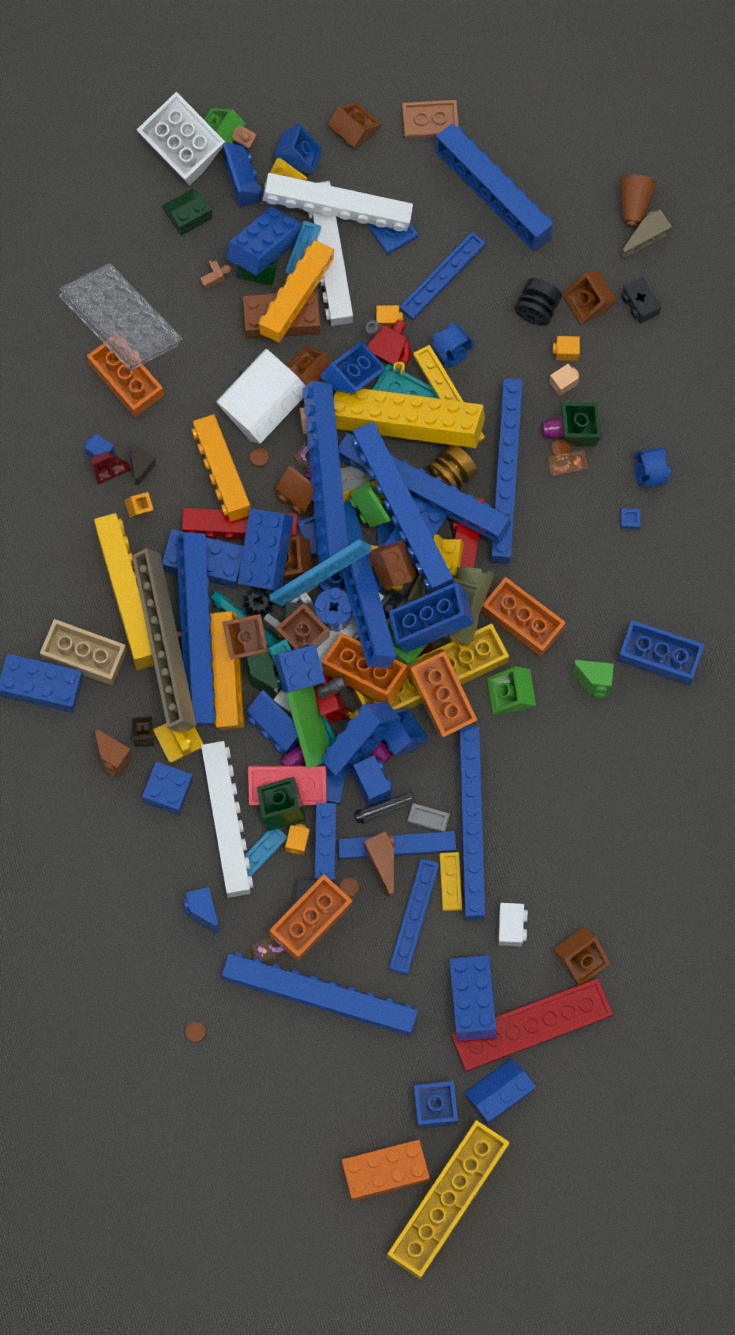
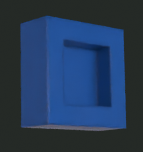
[621,508,640,529]

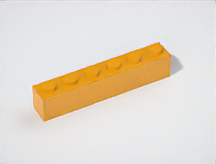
[258,240,334,343]
[191,414,251,522]
[210,611,244,730]

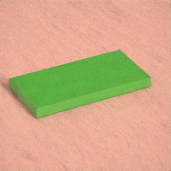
[286,686,329,768]

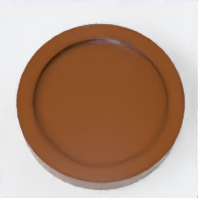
[551,439,570,458]
[250,448,269,467]
[339,878,359,898]
[186,1022,205,1042]

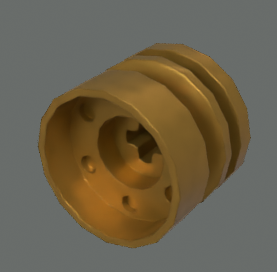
[428,445,478,488]

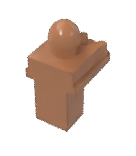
[232,125,258,149]
[200,260,231,289]

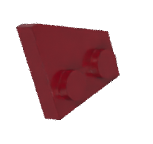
[90,452,131,484]

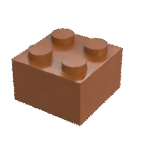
[275,603,330,650]

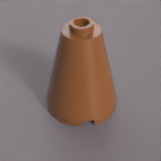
[620,174,657,227]

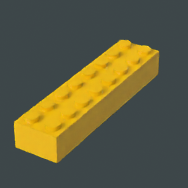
[333,388,485,448]
[94,513,155,671]
[354,623,509,710]
[387,1120,510,1280]

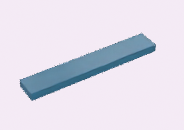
[269,539,372,607]

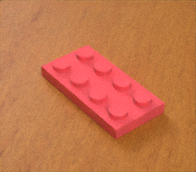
[248,765,327,805]

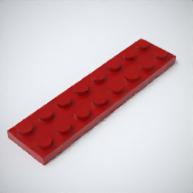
[451,979,613,1072]

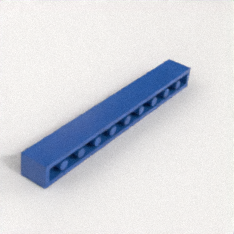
[491,379,523,564]
[302,381,348,563]
[352,422,454,593]
[338,433,511,543]
[341,501,396,668]
[176,533,216,726]
[459,726,485,921]
[222,953,418,1037]

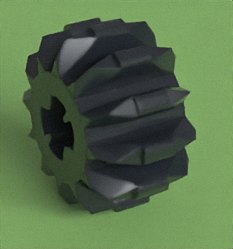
[242,587,275,617]

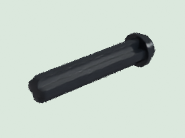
[354,792,415,824]

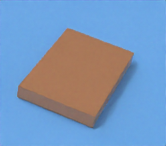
[402,100,459,139]

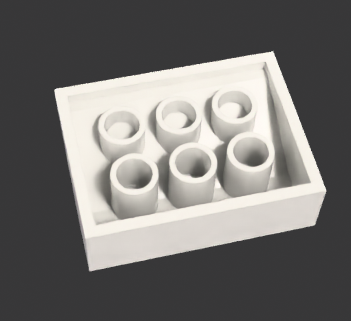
[137,92,226,186]
[216,349,306,444]

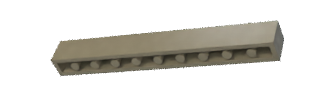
[132,548,197,733]

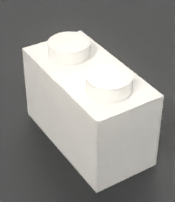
[498,903,528,947]

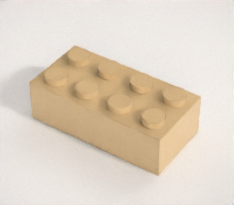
[40,619,127,686]

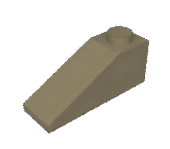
[621,209,672,259]

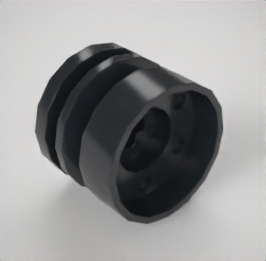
[514,278,562,326]

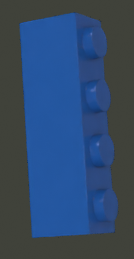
[315,803,336,884]

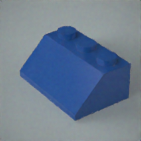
[223,143,263,208]
[320,341,387,394]
[247,690,300,755]
[463,1059,536,1126]

